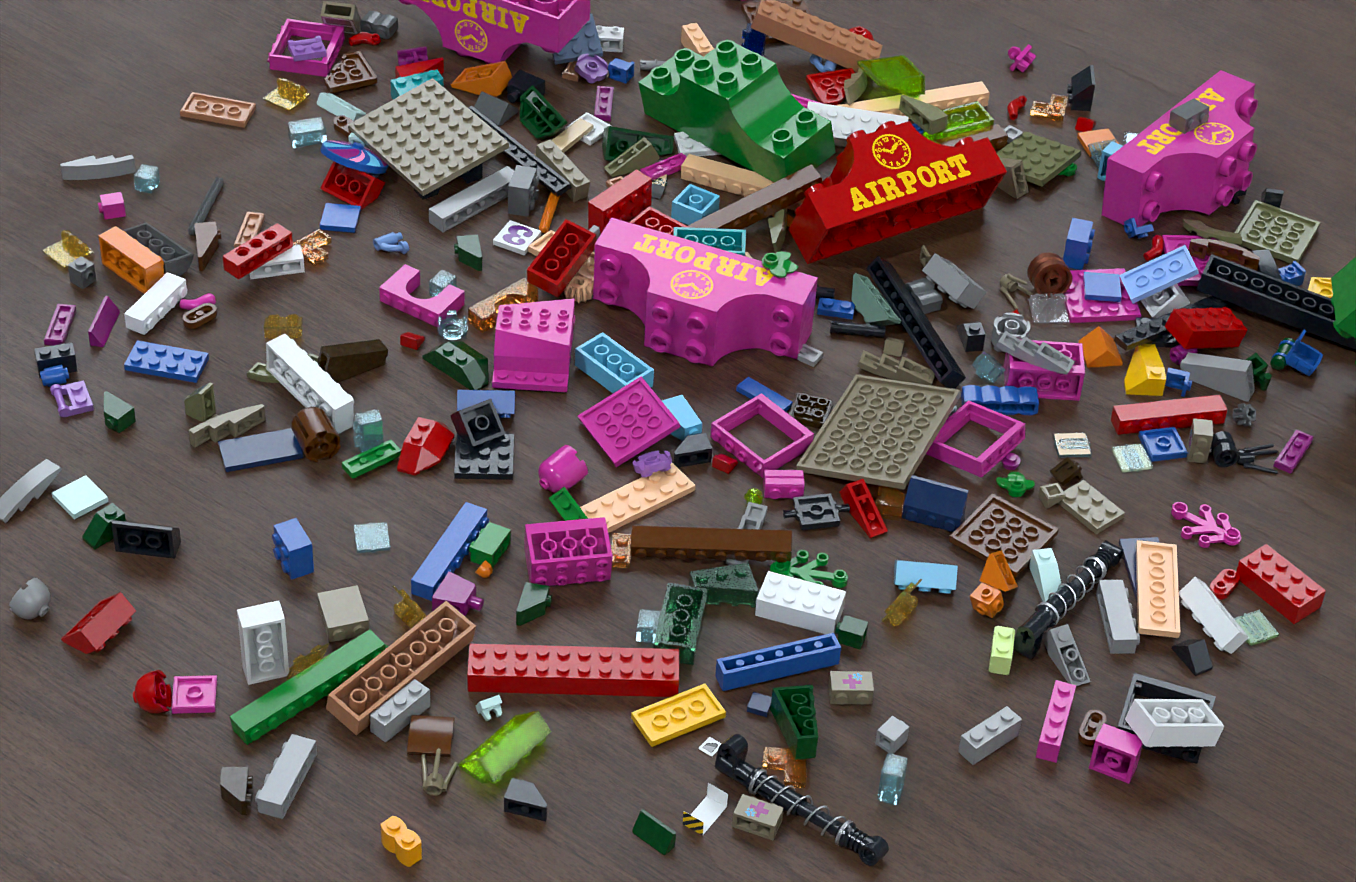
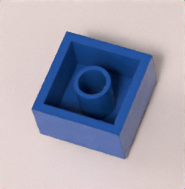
[1063,218,1095,270]
[272,518,314,580]

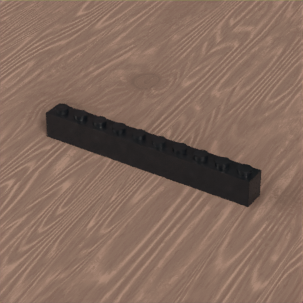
[866,256,966,389]

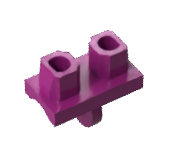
[397,46,428,66]

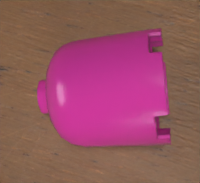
[538,445,588,493]

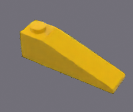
[1124,344,1166,396]

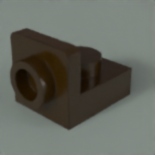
[1050,457,1083,486]

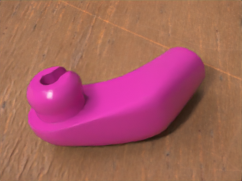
[180,293,216,311]

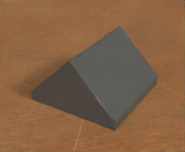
[474,91,518,127]

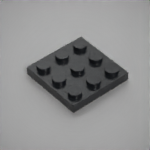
[454,433,514,480]

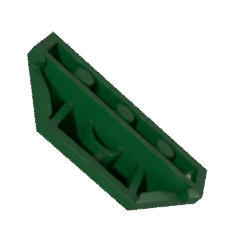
[520,85,568,140]
[422,341,489,390]

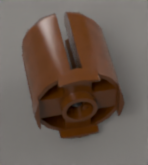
[291,406,341,462]

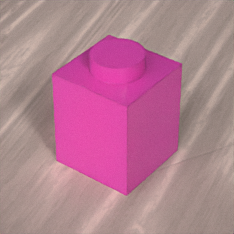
[98,192,126,220]

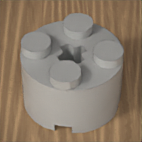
[991,313,1031,352]

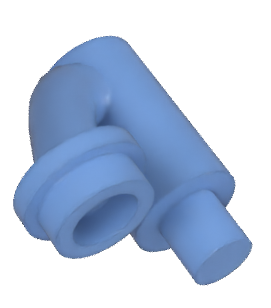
[810,54,837,72]
[373,232,409,254]

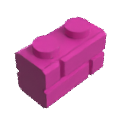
[763,470,804,499]

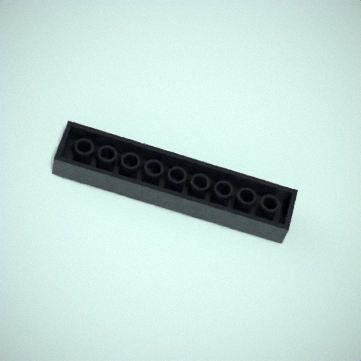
[1196,254,1356,350]

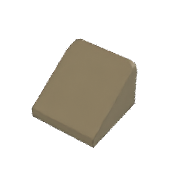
[920,245,932,267]
[883,337,905,357]
[1039,483,1066,509]

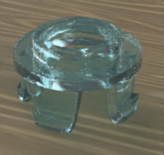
[437,310,468,340]

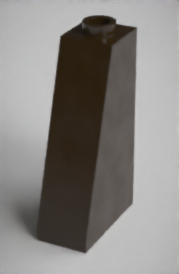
[317,339,388,383]

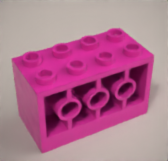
[1003,339,1085,401]
[524,517,613,586]

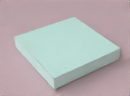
[52,475,108,519]

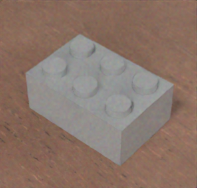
[922,253,987,309]

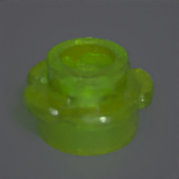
[744,488,763,504]

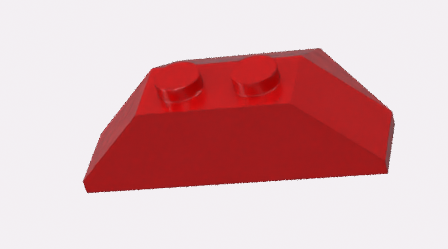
[397,417,455,476]

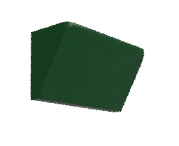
[632,809,676,855]

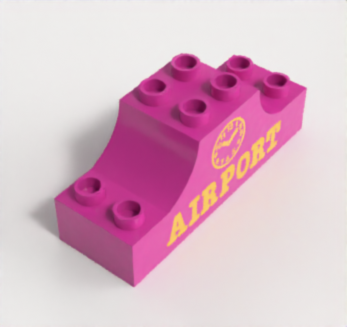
[399,0,590,64]
[1102,70,1258,227]
[593,218,818,366]

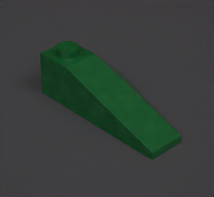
[602,126,674,161]

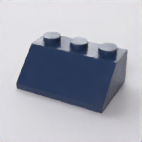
[902,475,969,532]

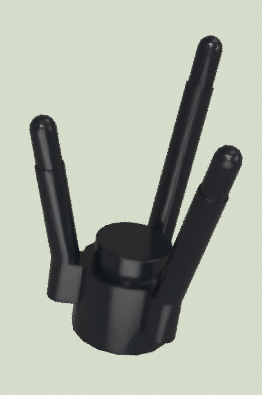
[1237,444,1278,474]

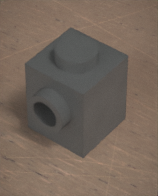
[68,256,96,289]

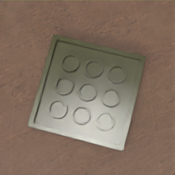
[997,132,1081,186]
[1235,200,1320,264]

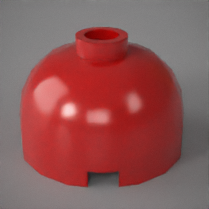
[133,670,172,714]

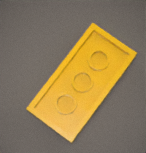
[631,684,726,747]

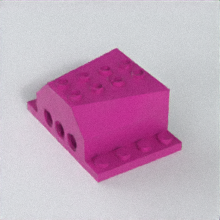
[492,298,575,392]

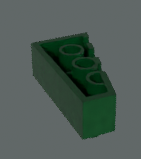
[770,685,818,760]

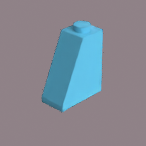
[662,395,702,441]

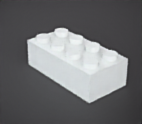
[755,571,846,634]
[237,601,289,685]
[1125,699,1224,747]

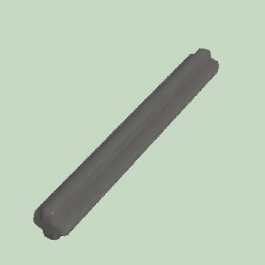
[188,177,224,236]

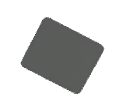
[652,183,665,199]

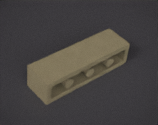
[535,139,590,202]

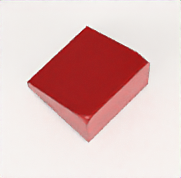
[1075,117,1097,132]
[400,332,425,350]
[712,454,738,474]

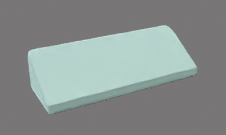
[317,93,366,121]

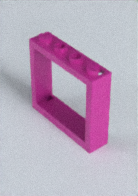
[267,19,345,77]
[710,393,814,478]
[926,401,1025,478]

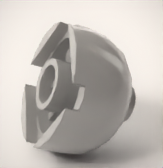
[9,578,51,620]

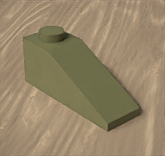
[899,95,948,135]
[604,137,660,177]

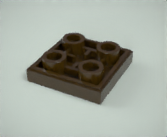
[789,393,833,429]

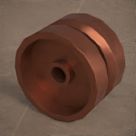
[1027,252,1072,299]

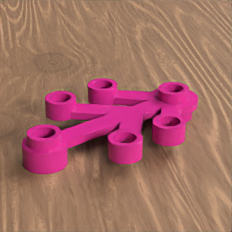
[1171,502,1241,548]

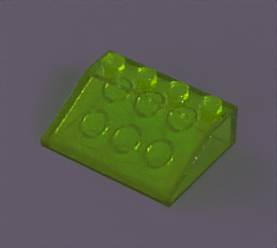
[857,55,925,98]

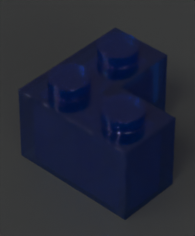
[741,23,766,57]

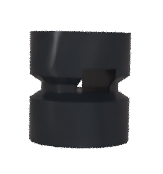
[1210,431,1239,467]

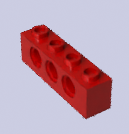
[223,223,293,280]

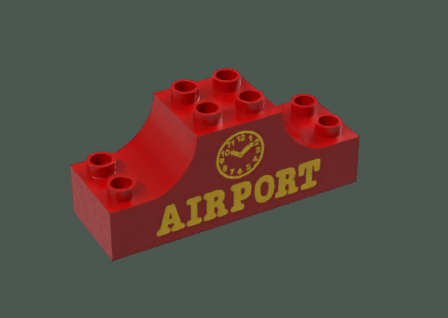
[789,121,1007,264]

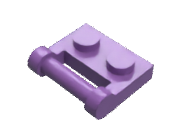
[287,36,327,62]
[50,381,94,417]

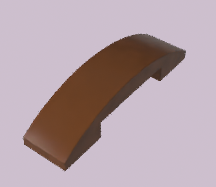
[1188,239,1260,271]

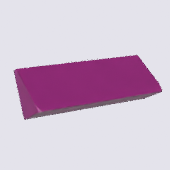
[88,296,120,347]

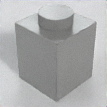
[875,716,909,755]

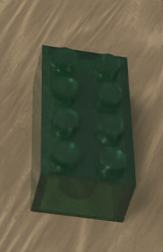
[653,583,708,665]

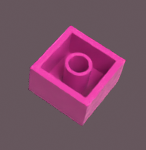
[1089,723,1143,784]

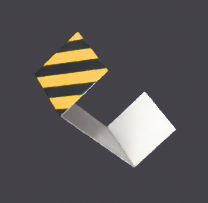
[683,783,728,835]

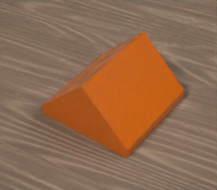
[1078,326,1123,368]
[979,550,1018,592]

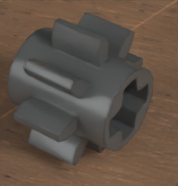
[1233,403,1256,427]

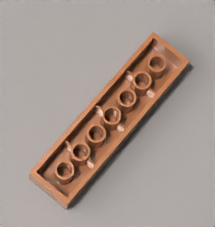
[751,0,883,78]
[326,601,476,735]

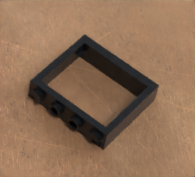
[1117,673,1216,764]

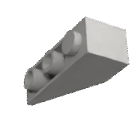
[1043,624,1091,686]

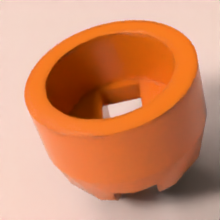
[475,560,493,578]

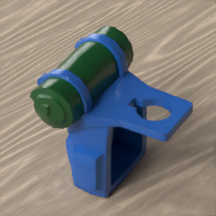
[1270,330,1323,376]

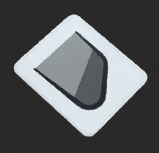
[699,737,721,756]

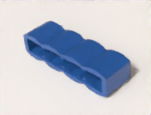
[961,385,1039,415]

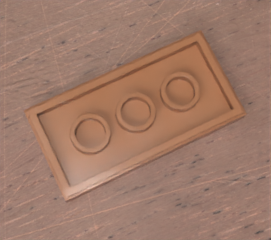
[180,92,256,128]

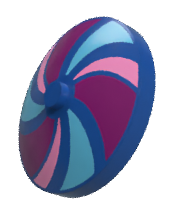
[320,140,389,174]

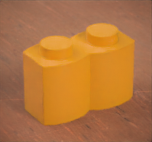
[381,816,422,867]

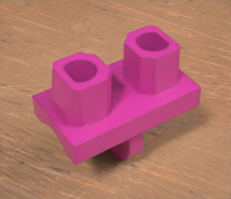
[1008,44,1036,73]

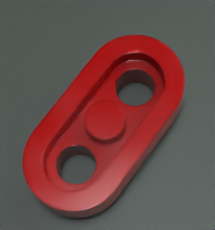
[1209,569,1240,600]

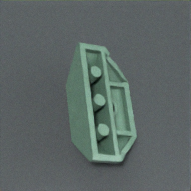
[851,273,901,326]

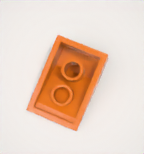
[451,61,512,97]

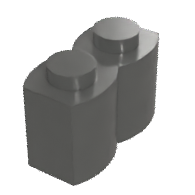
[360,11,398,39]
[906,278,943,314]

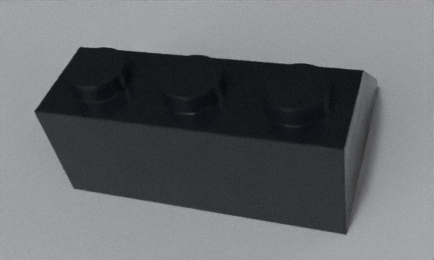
[112,520,181,559]

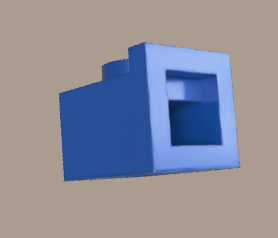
[608,58,634,84]
[1278,261,1306,286]

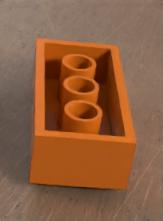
[99,226,165,294]

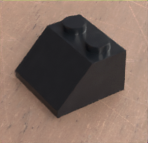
[1067,65,1096,111]
[34,343,78,378]
[450,399,506,447]

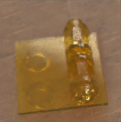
[263,77,311,111]
[42,230,94,269]
[264,314,302,339]
[882,579,922,626]
[392,585,426,629]
[286,643,329,680]

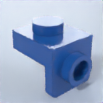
[1124,218,1154,239]
[1165,368,1192,397]

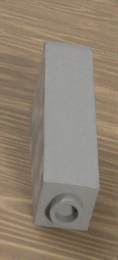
[1180,352,1255,402]

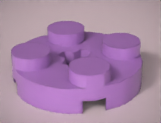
[574,54,608,83]
[633,451,672,477]

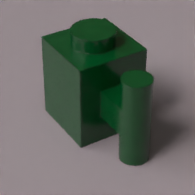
[1246,353,1272,391]

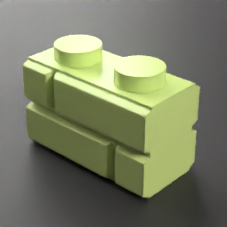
[989,626,1015,675]

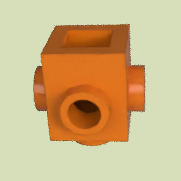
[970,583,1004,618]

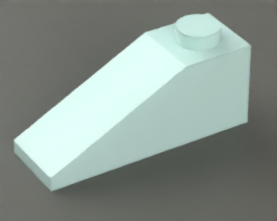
[1029,548,1061,602]

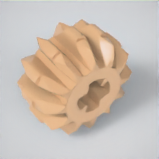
[564,275,593,304]

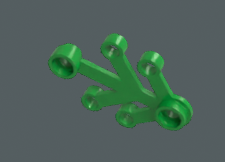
[770,550,848,588]

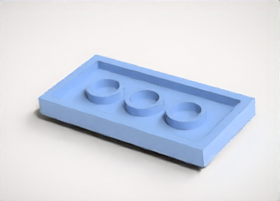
[1119,245,1199,303]

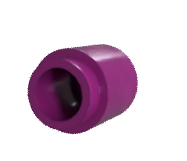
[1170,344,1198,365]

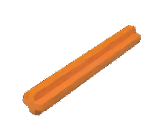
[539,192,560,234]

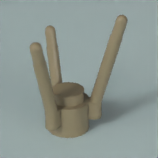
[1000,273,1042,309]
[421,748,458,796]

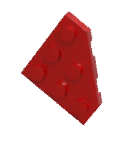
[806,68,855,105]

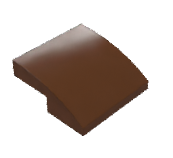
[407,715,455,757]

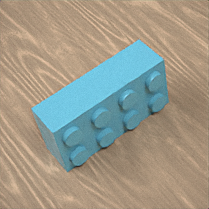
[575,332,654,393]

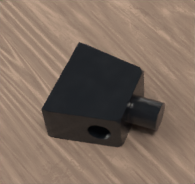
[507,69,545,103]

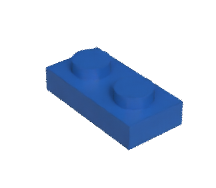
[817,297,855,320]

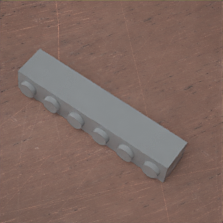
[429,166,514,232]

